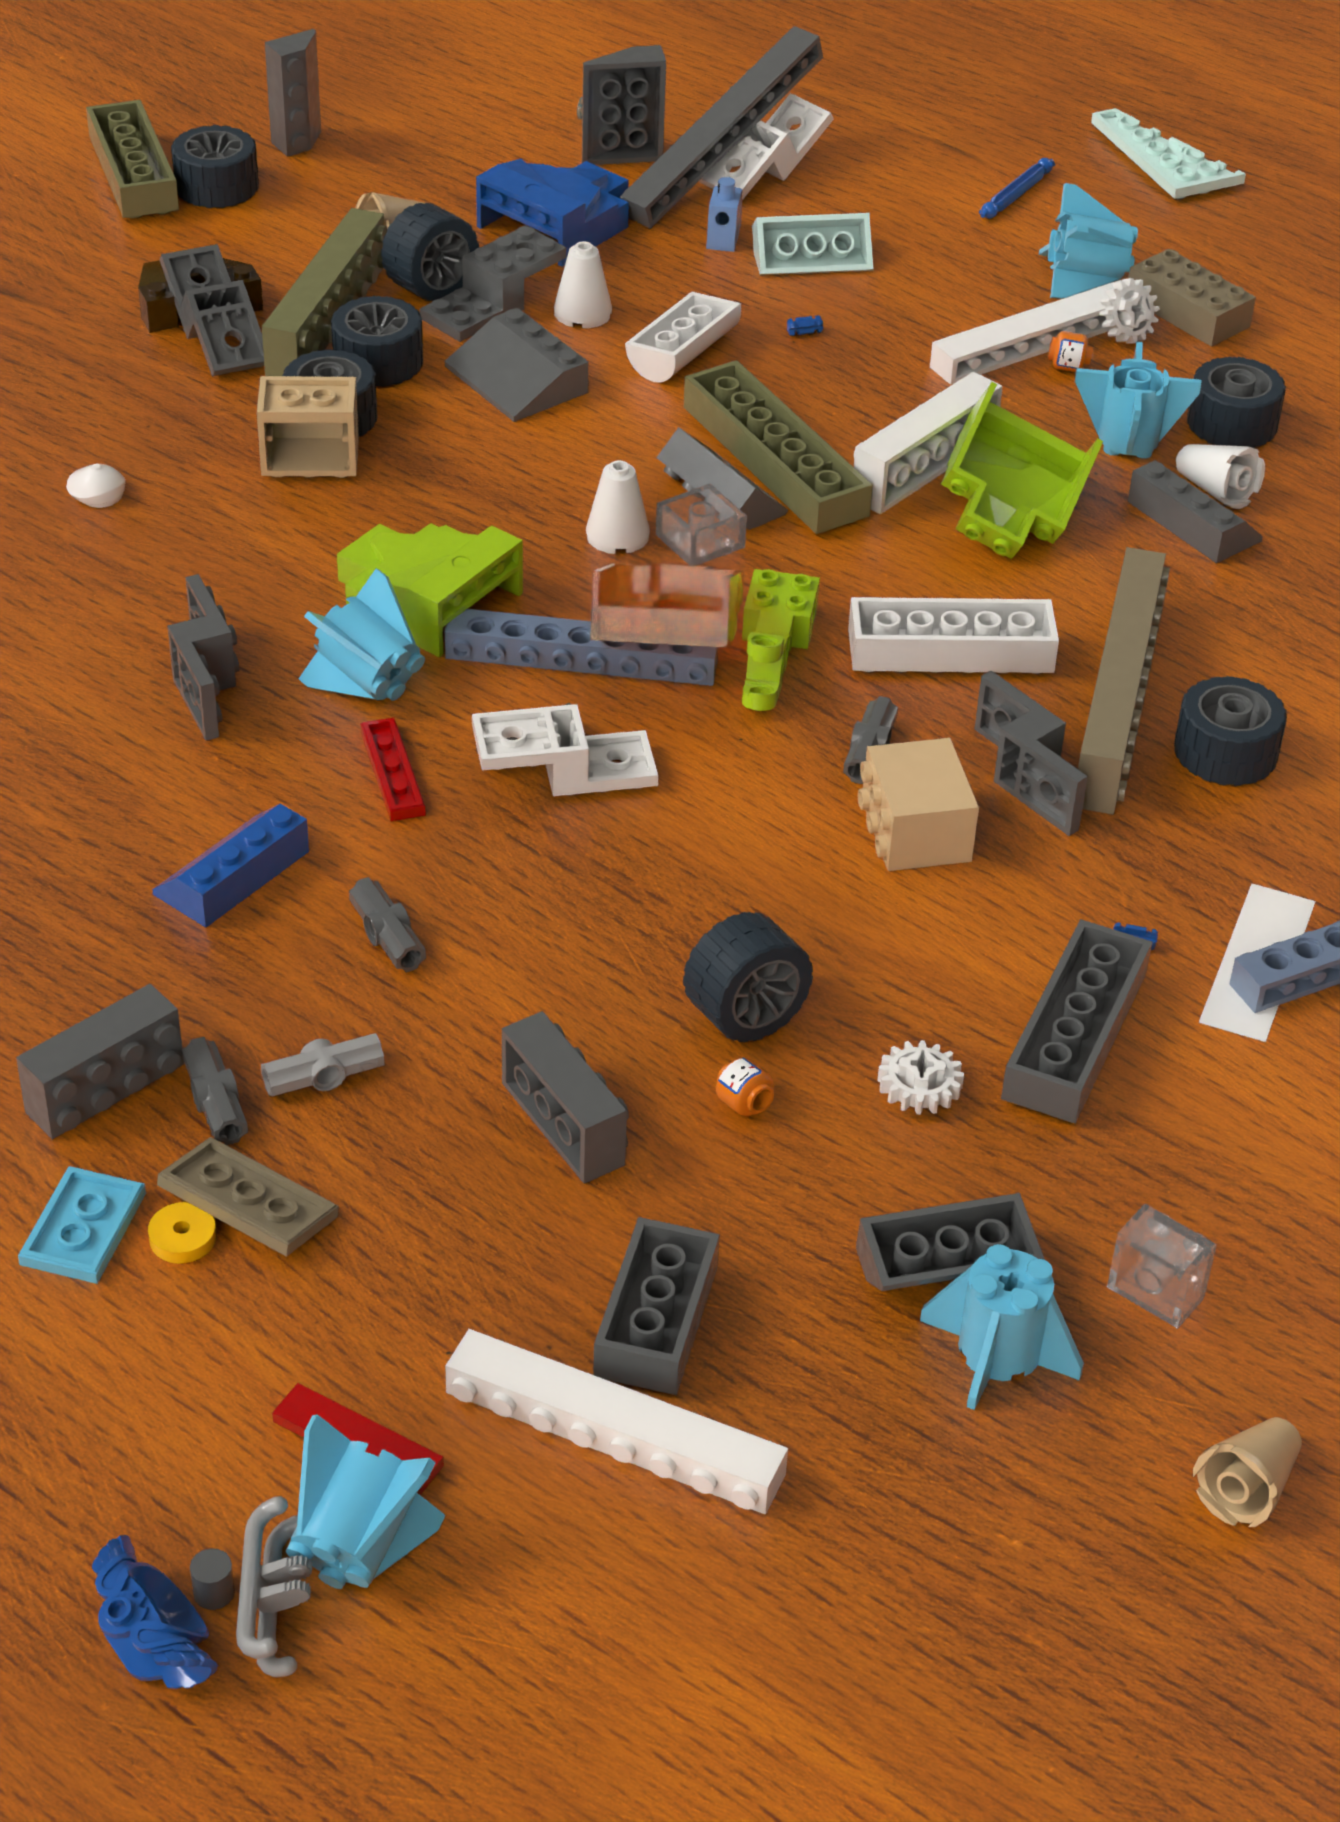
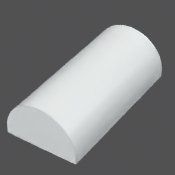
[625,292,741,382]

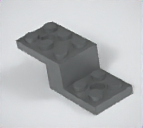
[420,225,566,342]
[160,244,264,377]
[167,574,239,740]
[974,671,1088,836]

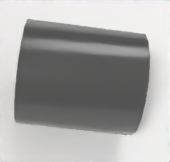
[190,1548,235,1610]

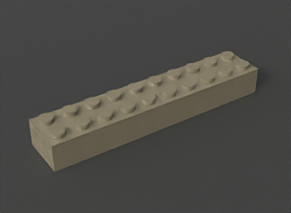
[1078,547,1170,815]

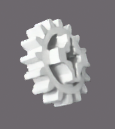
[1099,278,1160,344]
[877,1040,964,1115]

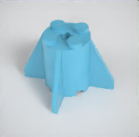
[1039,183,1138,299]
[1075,342,1201,458]
[298,568,425,701]
[920,1244,1084,1410]
[286,1415,446,1589]

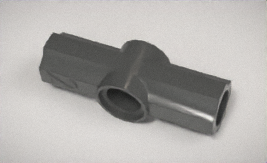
[843,696,898,784]
[349,877,426,972]
[182,1037,248,1145]

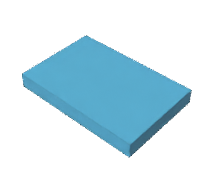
[18,1166,146,1284]

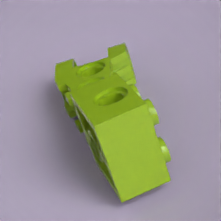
[742,569,820,711]

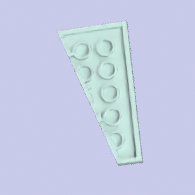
[1091,108,1246,199]

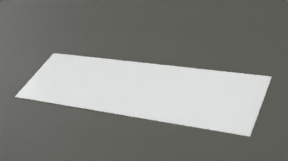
[1199,884,1316,1042]

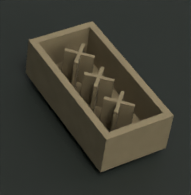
[1128,249,1256,347]

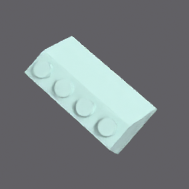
[752,213,873,275]

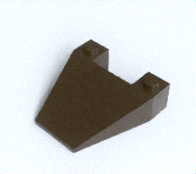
[138,258,263,333]

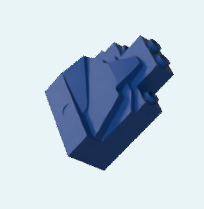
[476,159,629,267]

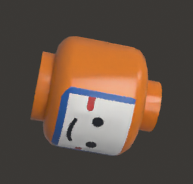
[1048,331,1093,373]
[716,1058,774,1117]

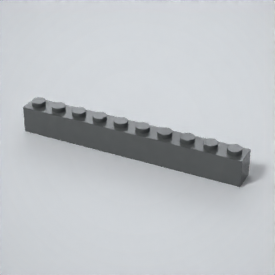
[620,26,824,229]

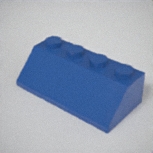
[152,803,309,928]

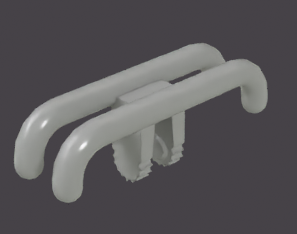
[236,1496,312,1677]

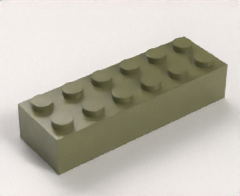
[86,100,179,218]

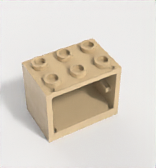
[257,376,359,478]
[858,738,979,871]

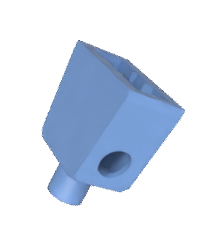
[706,177,742,252]

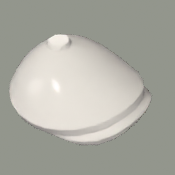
[66,464,126,508]

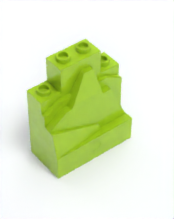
[941,382,1103,559]
[337,523,523,657]

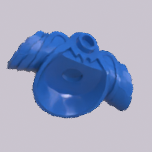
[92,1535,218,1689]

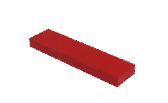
[360,717,426,821]
[272,1383,444,1495]

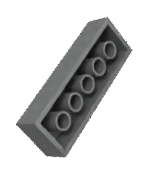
[1001,919,1152,1124]

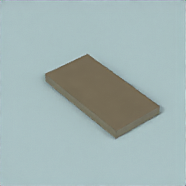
[157,1137,339,1257]

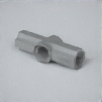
[261,1033,385,1097]

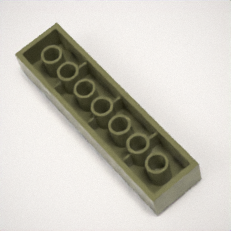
[262,208,388,376]
[684,360,873,534]

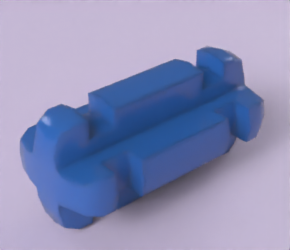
[787,315,823,336]
[1113,922,1158,950]

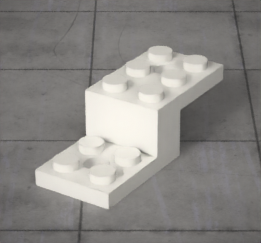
[699,93,834,200]
[472,704,658,796]

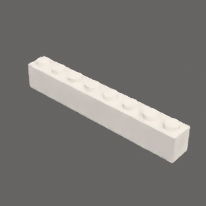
[930,280,1126,385]
[445,1329,788,1515]

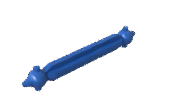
[979,158,1055,219]

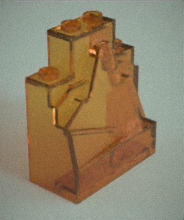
[590,563,744,647]

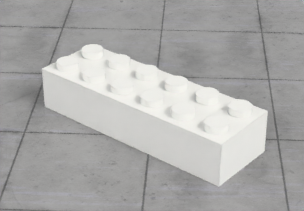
[854,371,1003,514]
[848,597,1059,674]

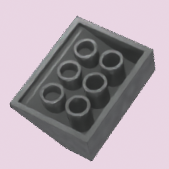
[582,45,666,165]
[445,308,589,422]

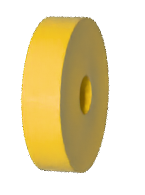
[148,1202,216,1264]

